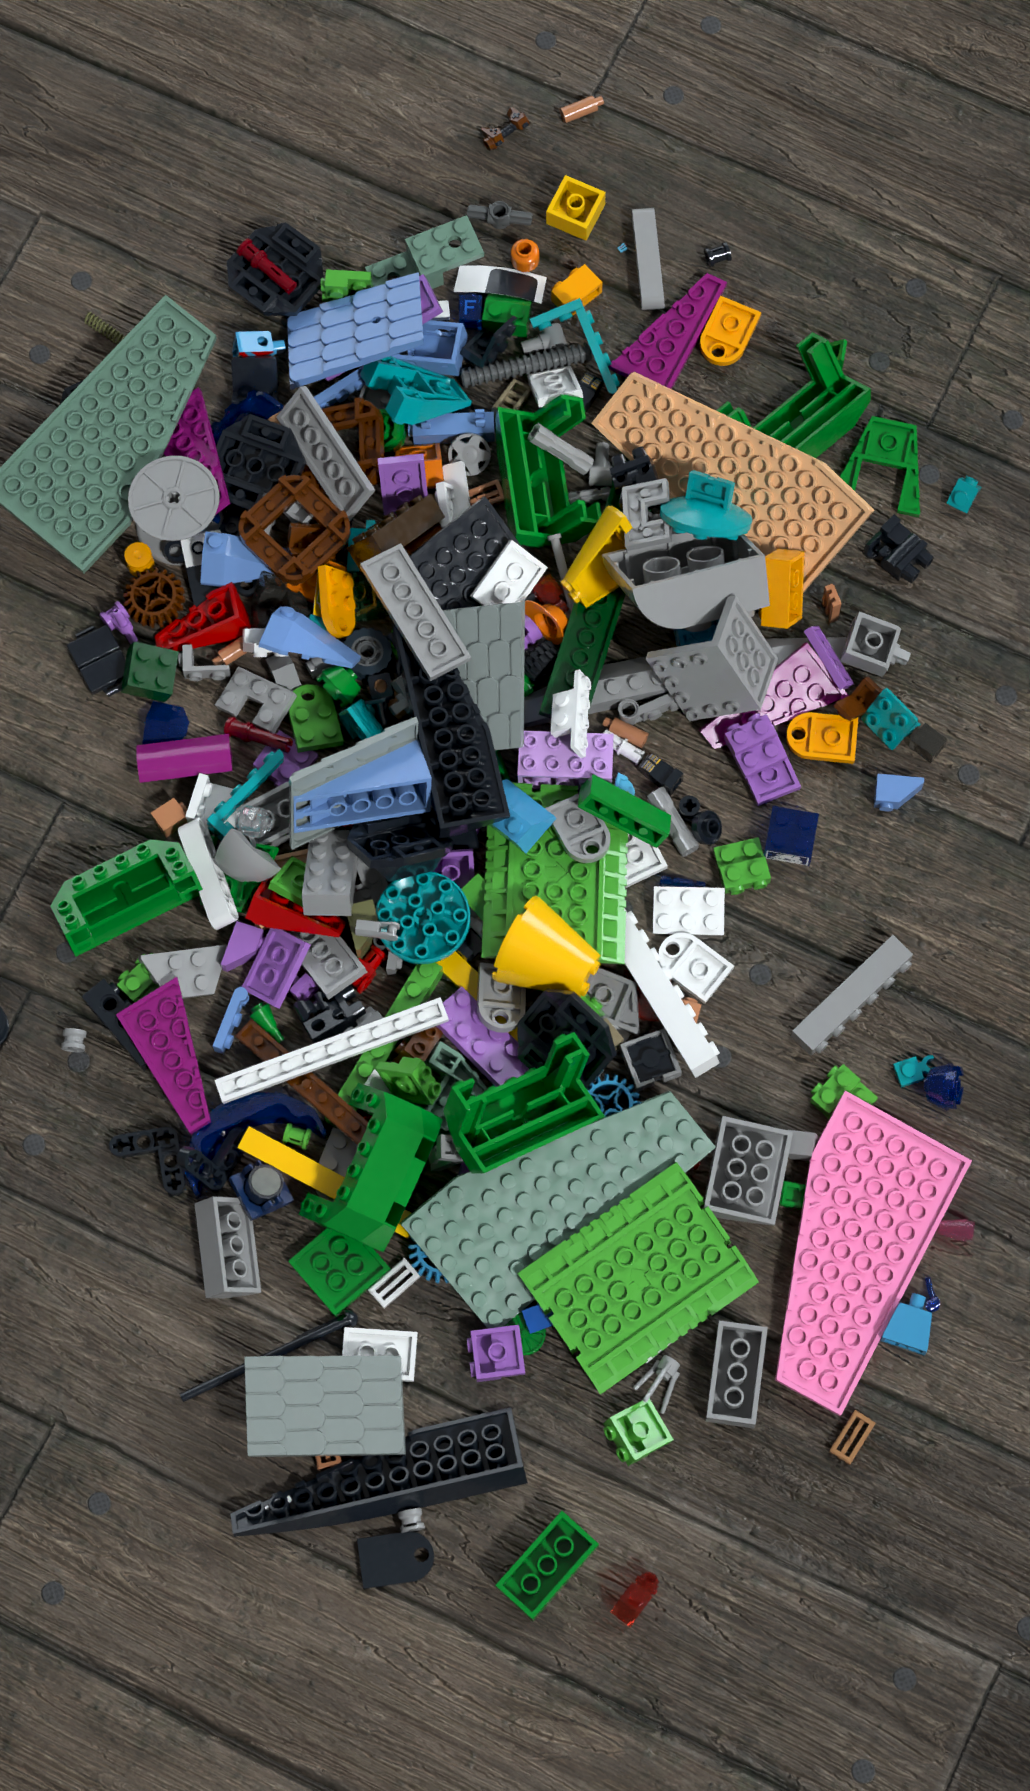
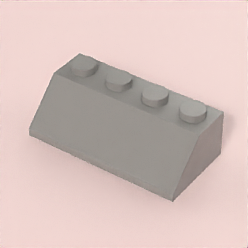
[195,1197,261,1299]

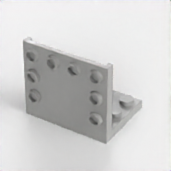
[646,595,778,721]

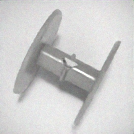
[128,456,225,566]

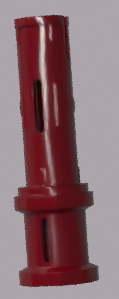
[236,238,297,294]
[224,716,293,753]

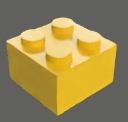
[546,175,606,241]

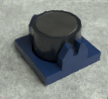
[229,1160,294,1221]

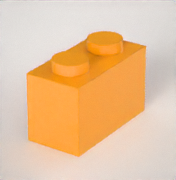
[551,264,603,315]

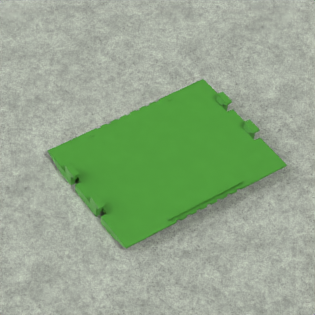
[481,783,629,964]
[517,1162,759,1394]

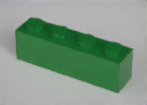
[578,774,671,848]

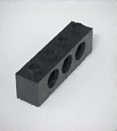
[82,979,149,1072]

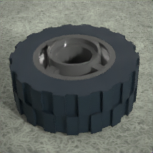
[343,628,392,681]

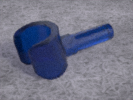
[924,1277,940,1313]

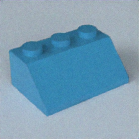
[490,779,557,854]

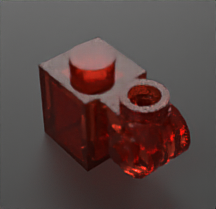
[611,1572,659,1628]

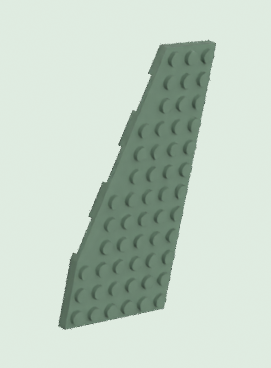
[0,295,217,574]
[400,1091,716,1329]

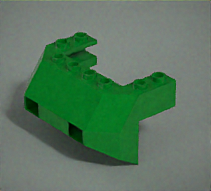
[716,332,871,458]
[495,394,602,547]
[50,840,203,957]
[443,1032,605,1174]
[298,1083,443,1252]

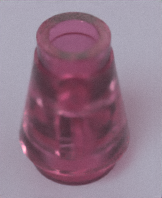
[939,1218,975,1242]

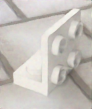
[186,773,243,830]

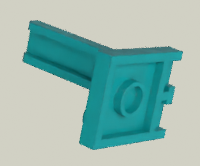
[530,298,620,394]
[207,749,284,847]

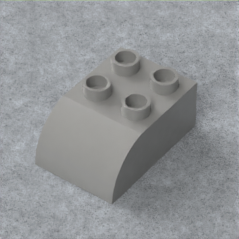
[602,534,770,632]

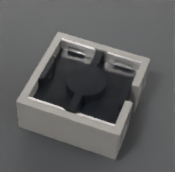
[620,1028,682,1092]

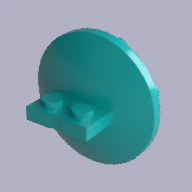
[660,470,752,540]
[376,872,470,964]

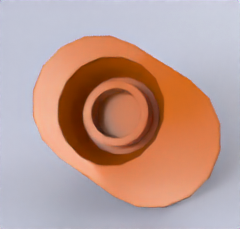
[525,600,568,645]

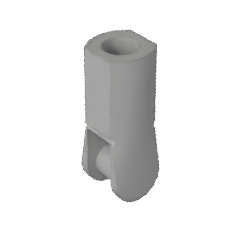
[355,919,400,941]

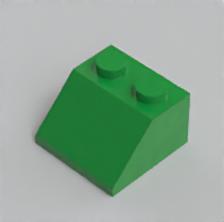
[482,293,533,338]

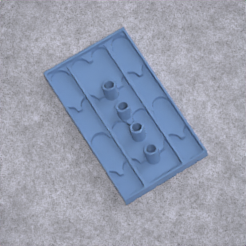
[287,272,424,390]

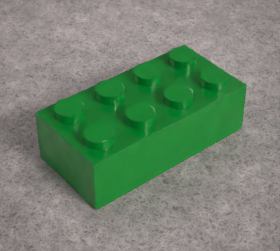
[495,1511,599,1622]

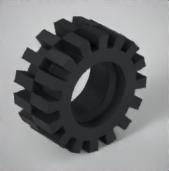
[524,641,559,684]

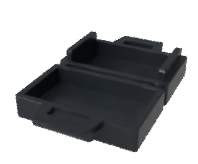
[67,625,126,697]

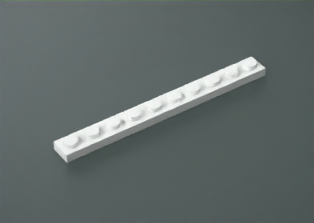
[215,997,449,1104]

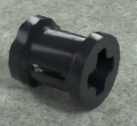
[704,242,732,267]
[678,795,700,822]

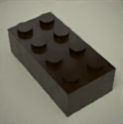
[346,494,445,572]

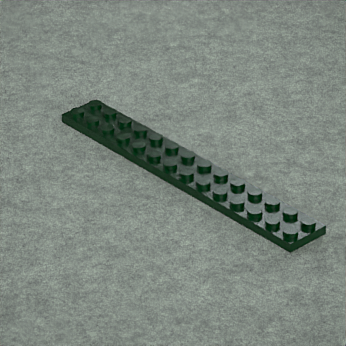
[538,453,653,719]

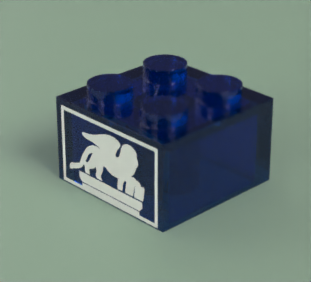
[764,806,819,866]

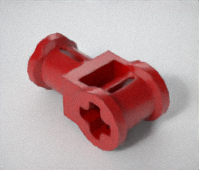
[352,945,388,994]

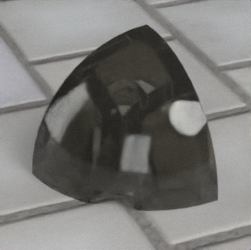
[250,571,311,629]

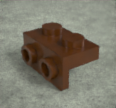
[286,523,336,560]
[391,1026,443,1064]

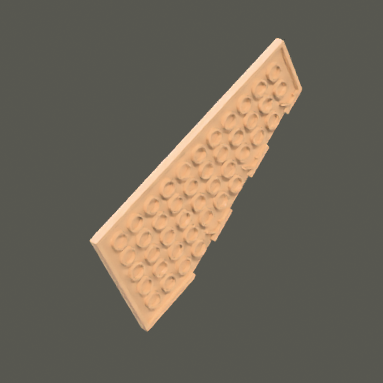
[592,372,874,593]

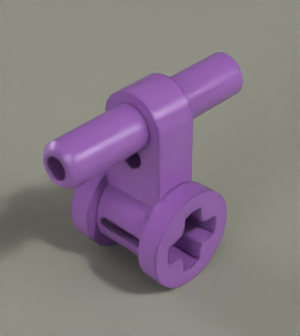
[99,601,138,644]

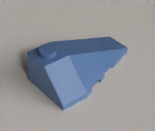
[200,531,289,587]
[258,606,361,668]

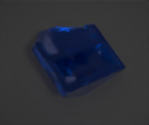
[142,701,190,745]

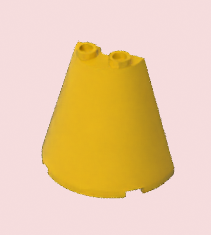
[560,506,633,608]
[492,895,601,998]

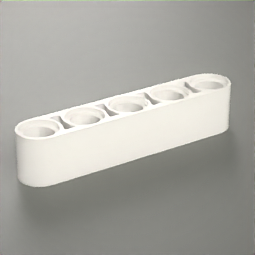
[178,817,239,930]

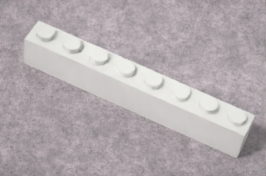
[624,908,720,1078]

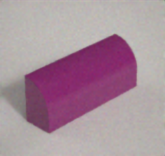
[136,734,233,783]

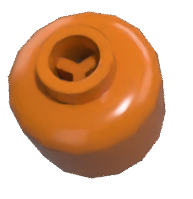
[511,239,539,272]

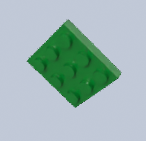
[288,1228,391,1317]

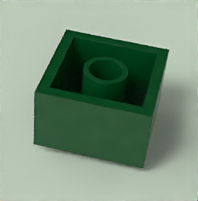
[121,642,179,702]

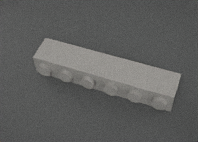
[791,935,913,1056]

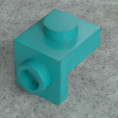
[947,476,982,514]

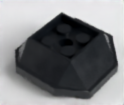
[227,222,324,316]
[216,414,307,511]
[347,814,453,882]
[517,988,617,1089]

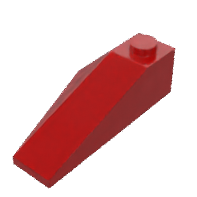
[245,876,347,937]

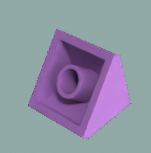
[432,849,475,889]

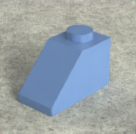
[874,774,924,812]

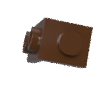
[833,677,882,721]

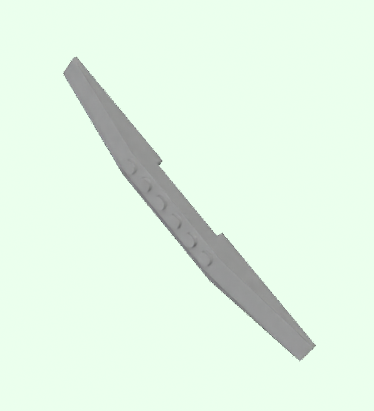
[524,637,847,728]

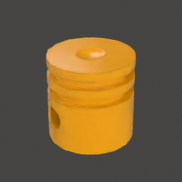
[124,542,155,577]

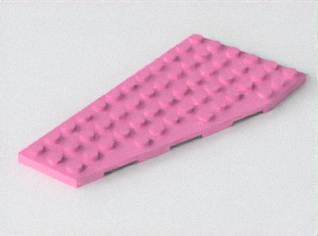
[775,1091,972,1416]

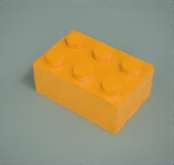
[759,549,805,629]

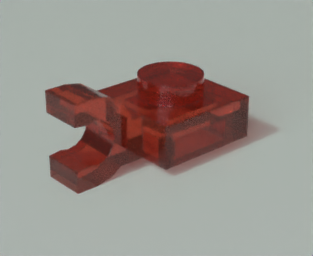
[532,574,569,613]

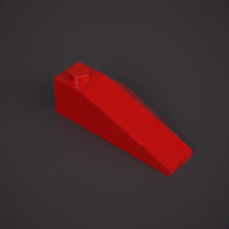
[155,582,251,652]

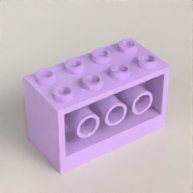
[518,731,614,794]

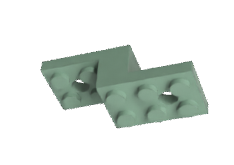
[365,215,484,289]

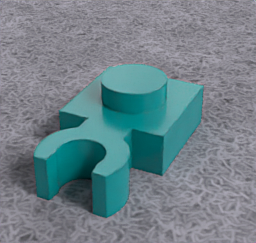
[893,1055,938,1088]

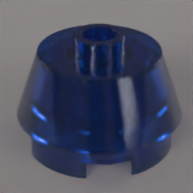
[924,1063,964,1111]

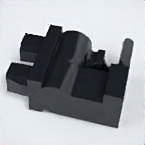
[609,447,661,513]
[864,514,934,583]
[293,985,366,1044]

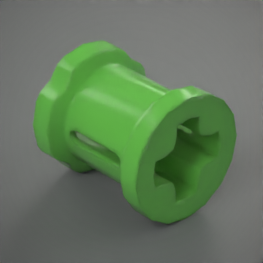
[282,1123,312,1150]

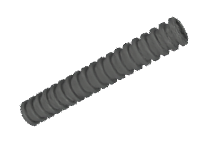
[460,341,592,389]

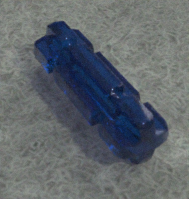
[659,876,706,888]

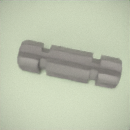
[568,487,610,504]

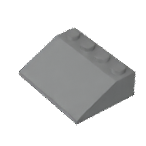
[701,1116,793,1226]

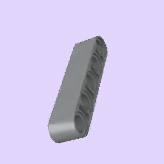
[632,207,664,310]

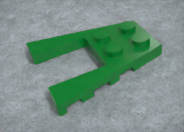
[840,416,920,518]

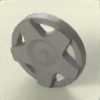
[448,433,491,476]

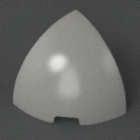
[215,828,281,882]

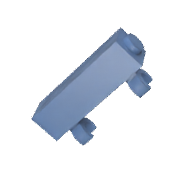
[408,409,495,445]

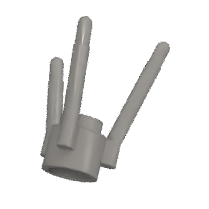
[633,1355,680,1414]

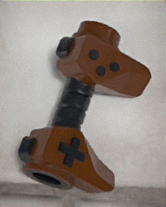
[481,107,530,151]

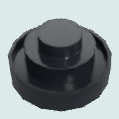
[691,810,722,845]

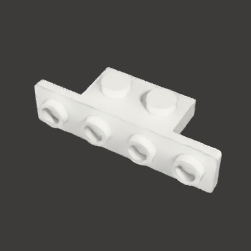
[435,461,471,528]
[551,669,591,758]

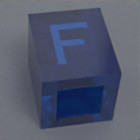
[459,293,482,330]

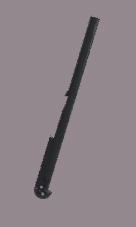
[179,1310,358,1402]

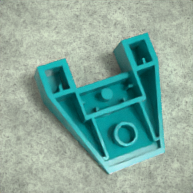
[360,356,472,425]
[339,699,385,741]

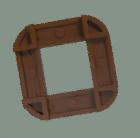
[301,398,384,497]
[239,475,351,586]

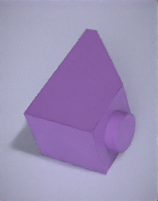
[221,921,265,972]

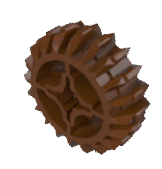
[123,567,185,629]

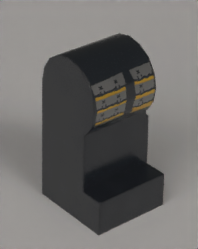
[579,372,604,414]
[637,753,683,796]

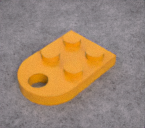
[700,296,761,366]
[318,565,355,638]
[786,712,858,764]

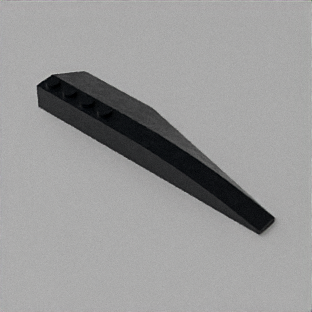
[390,617,510,838]
[230,1407,528,1537]

